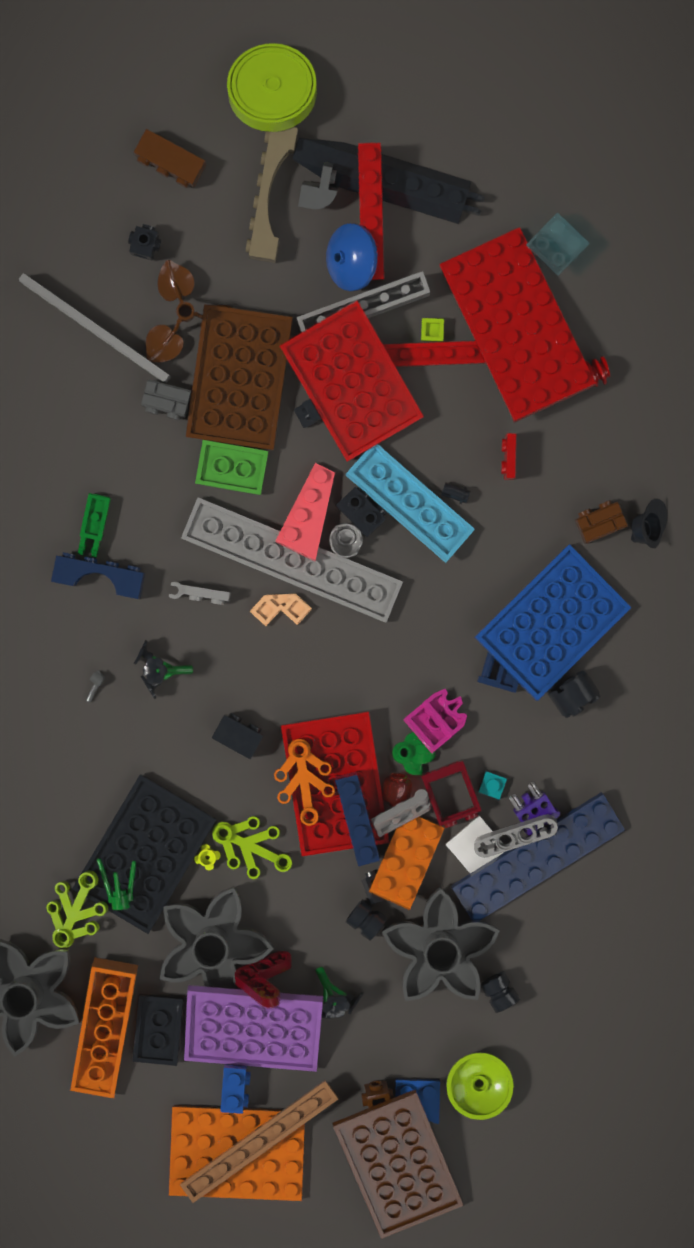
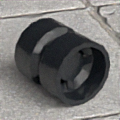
[345,899,387,941]
[480,971,520,1013]

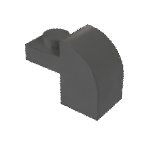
[298,162,338,209]

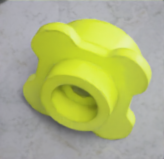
[194,844,221,871]

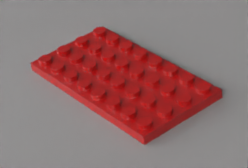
[439,227,596,423]

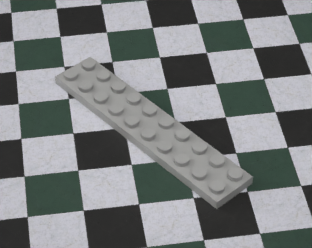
[181,498,403,623]

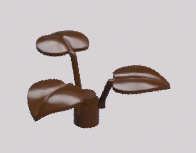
[146,260,232,363]

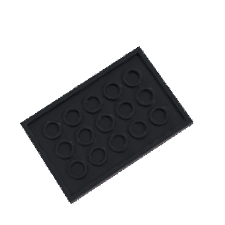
[72,774,216,934]

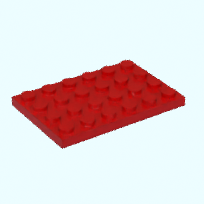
[279,300,424,461]
[281,711,390,857]

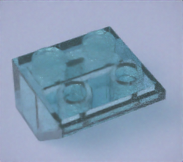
[526,212,590,276]

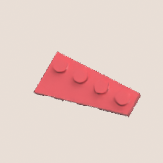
[275,463,335,562]

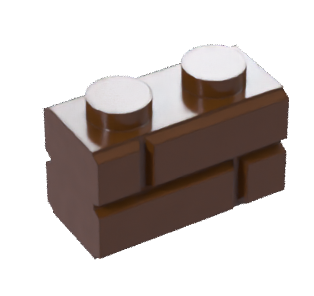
[575,500,628,544]

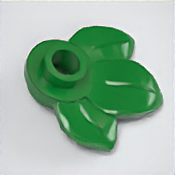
[392,732,436,775]

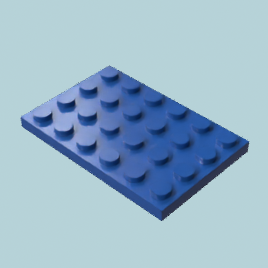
[474,544,631,701]

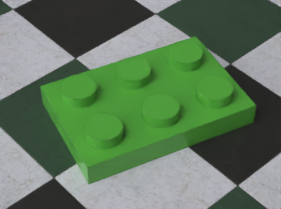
[195,440,269,495]

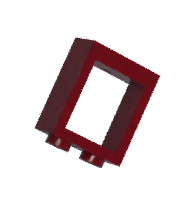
[421,760,482,828]

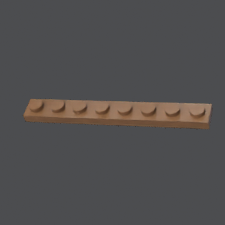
[180,1079,338,1203]

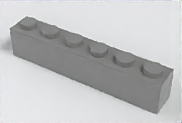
[297,271,430,332]

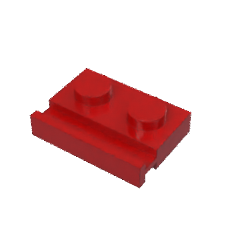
[501,433,516,480]

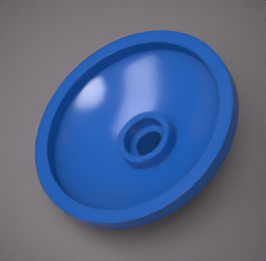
[326,223,377,291]

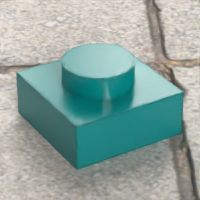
[478,771,507,800]

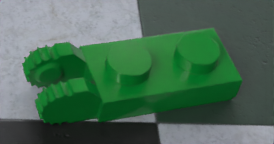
[78,493,111,558]

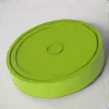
[227,43,317,132]

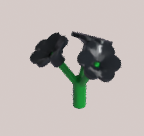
[134,640,193,699]
[315,967,364,1018]

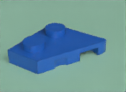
[395,1078,440,1124]

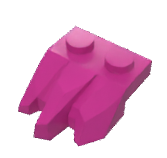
[403,688,467,753]

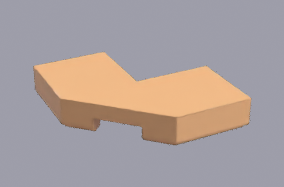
[250,594,312,626]

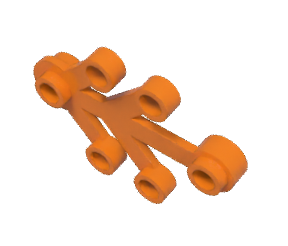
[274,739,335,826]

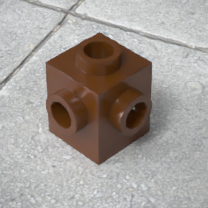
[361,1080,394,1108]

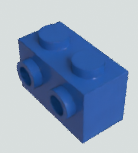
[220,1064,251,1114]

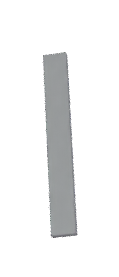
[19,273,171,384]

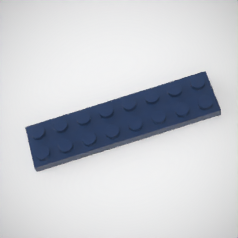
[451,792,625,921]

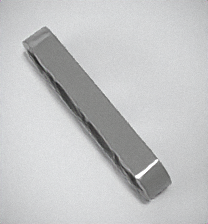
[474,814,558,858]

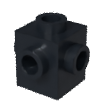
[128,224,162,261]

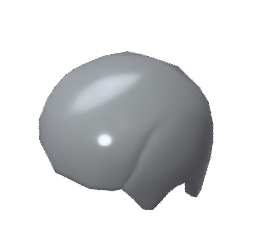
[329,522,363,558]

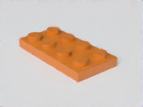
[369,817,445,910]

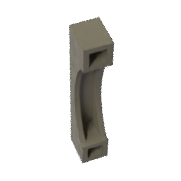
[246,127,298,263]

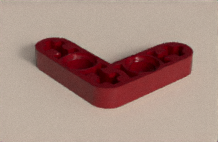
[235,951,292,1008]

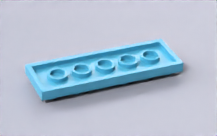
[346,444,475,563]

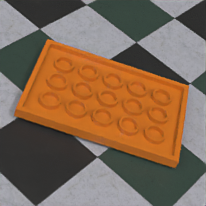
[169,1105,305,1201]

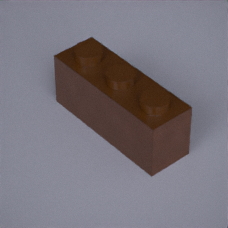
[134,129,206,188]

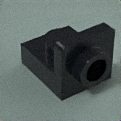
[294,399,322,428]

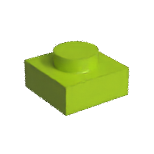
[421,318,444,342]

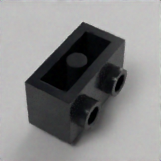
[336,487,386,538]
[212,713,264,759]

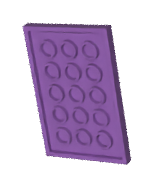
[184,985,323,1072]

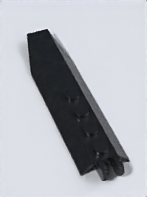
[293,138,485,224]

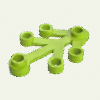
[212,816,292,879]
[46,871,108,948]

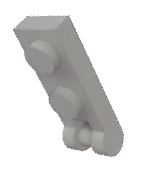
[371,789,432,837]

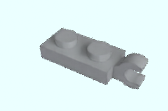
[169,582,231,605]

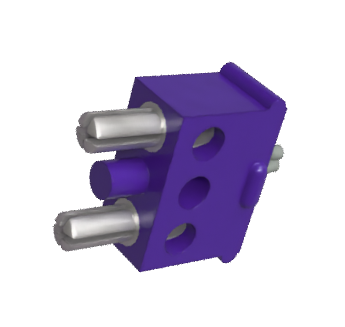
[509,782,560,835]

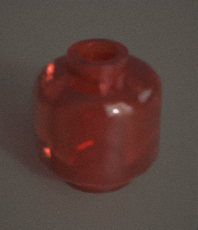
[382,773,412,807]

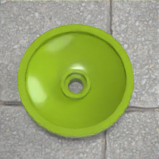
[446,1052,514,1120]

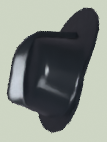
[631,498,668,548]

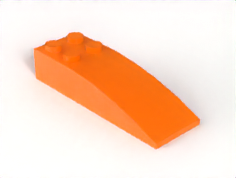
[70,957,138,1098]

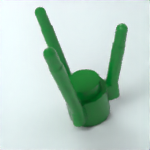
[97,858,136,910]

